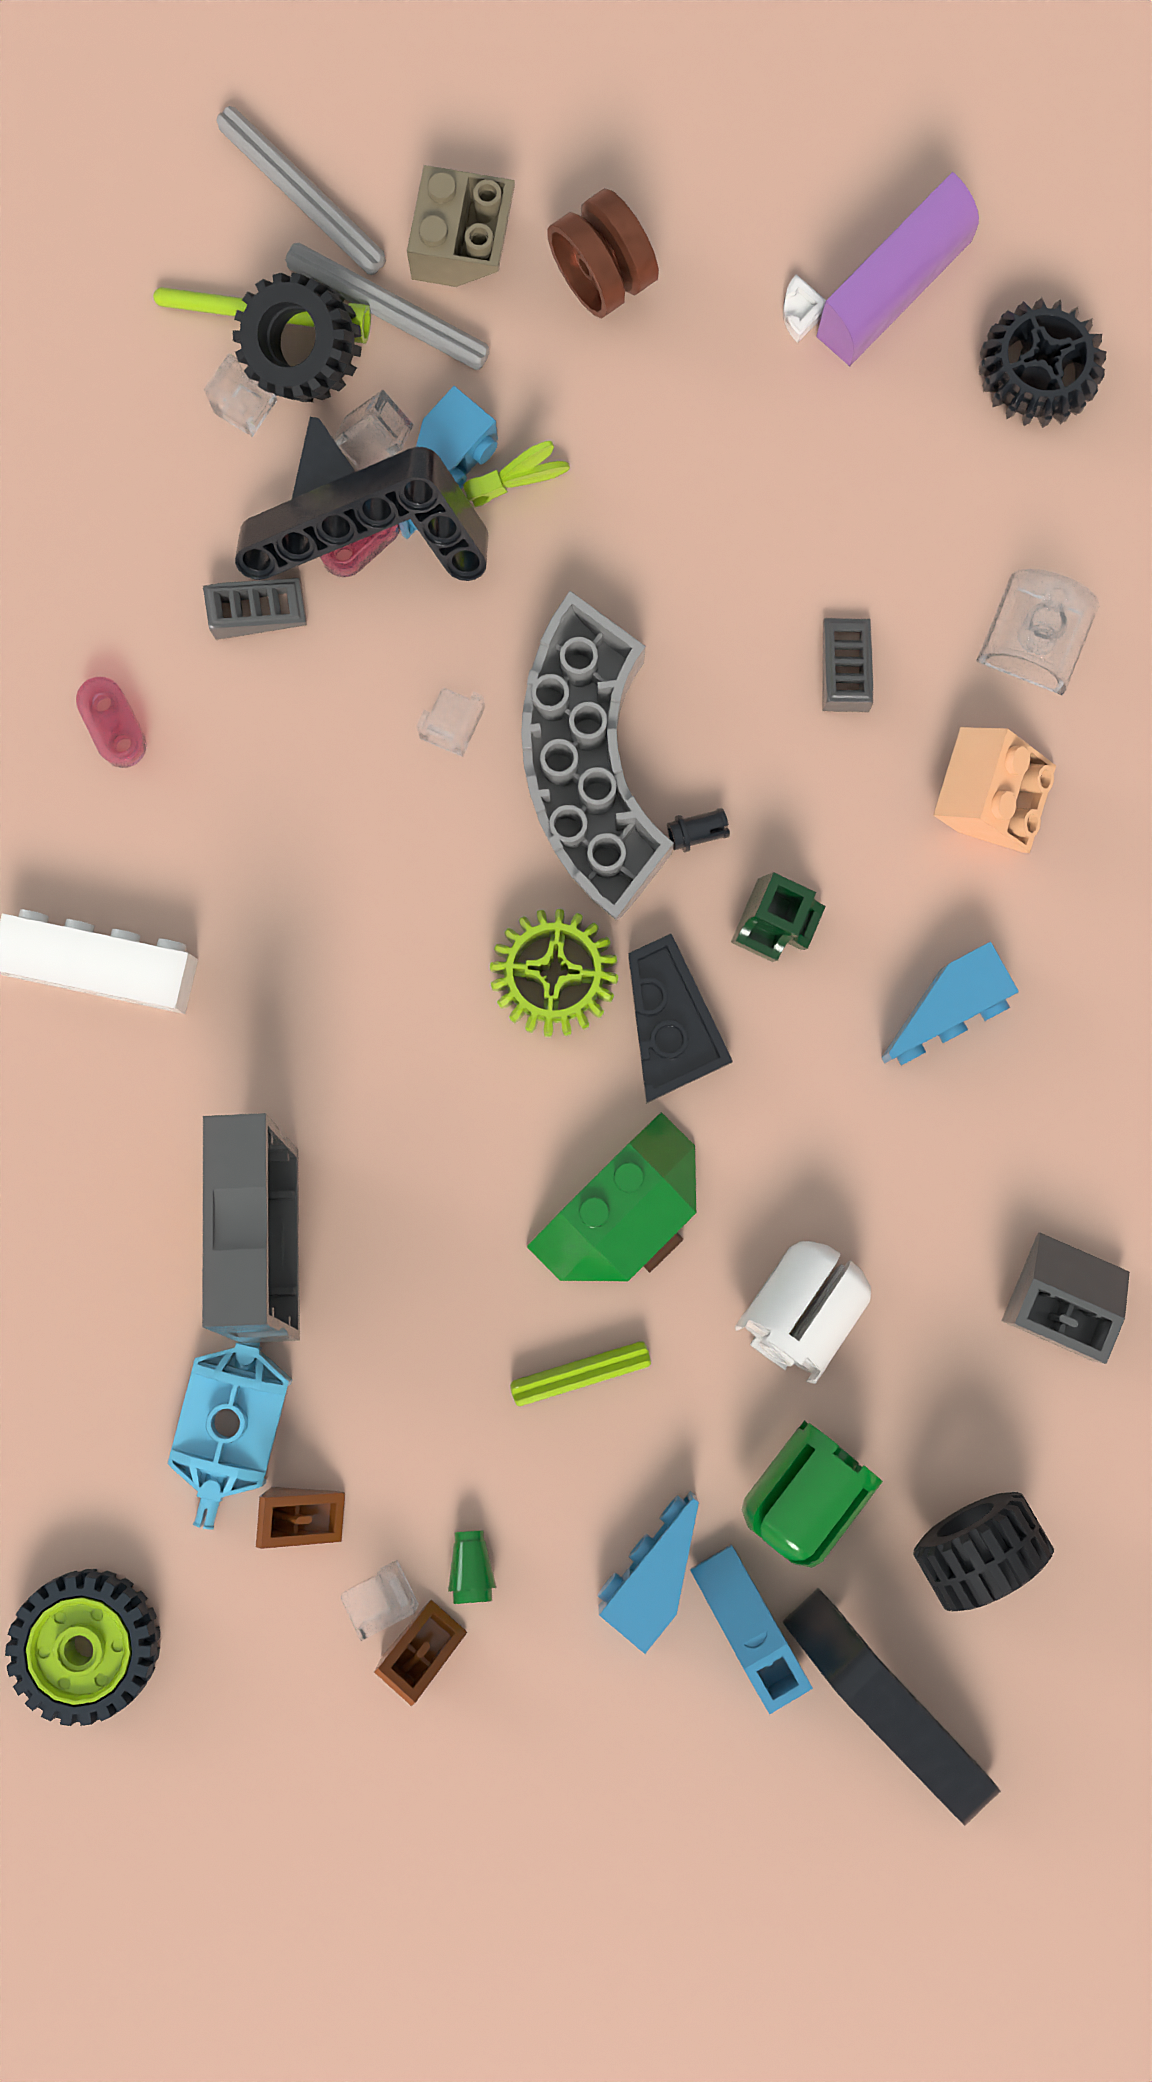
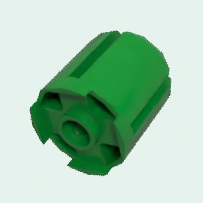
[741,1420,883,1568]

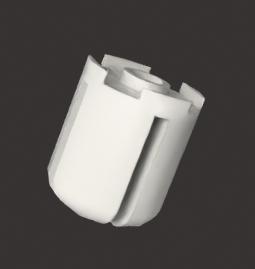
[735,1241,871,1384]

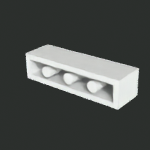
[0,909,198,1014]

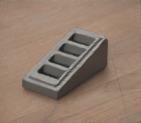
[203,578,307,640]
[822,618,873,712]

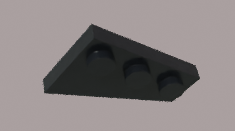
[628,933,733,1104]

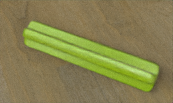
[510,1341,651,1406]

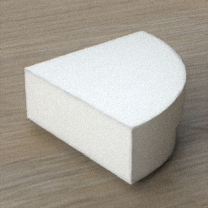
[783,274,826,343]

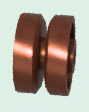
[547,188,659,319]

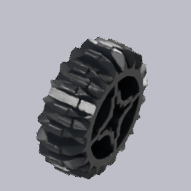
[979,298,1107,428]

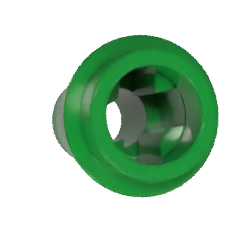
[448,1530,497,1604]

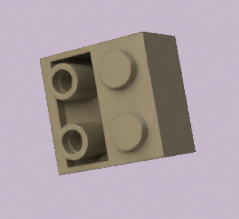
[407,165,515,287]

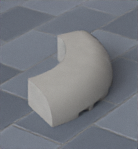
[521,591,674,920]

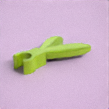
[463,441,570,507]

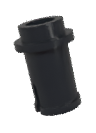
[667,808,730,852]

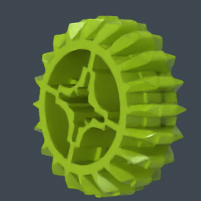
[490,909,618,1037]

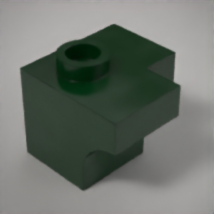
[731,872,826,962]

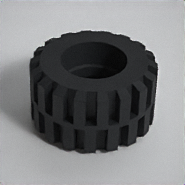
[233,273,362,402]
[913,1492,1054,1612]

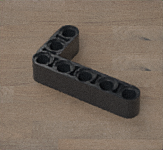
[235,447,488,581]
[782,1588,1001,1826]

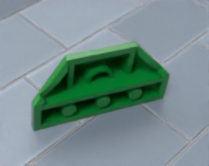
[527,1112,697,1282]

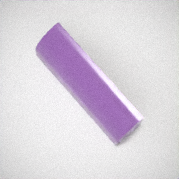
[816,172,979,367]

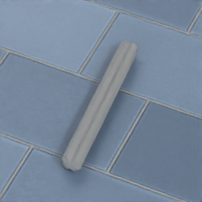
[216,106,386,275]
[285,243,489,370]

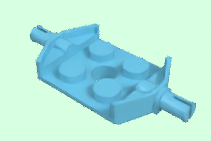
[167,1342,292,1530]

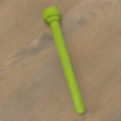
[153,287,371,344]

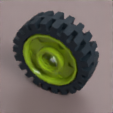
[5,1569,161,1726]

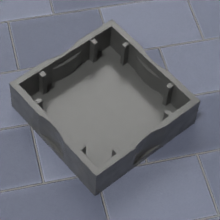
[202,1113,300,1343]

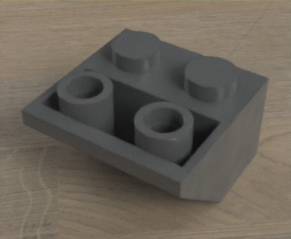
[1002,1233,1130,1364]

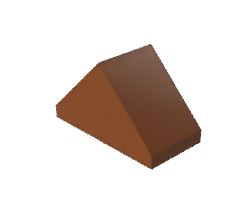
[256,1487,345,1549]
[374,1600,468,1706]

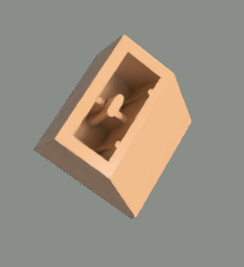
[933,727,1056,853]

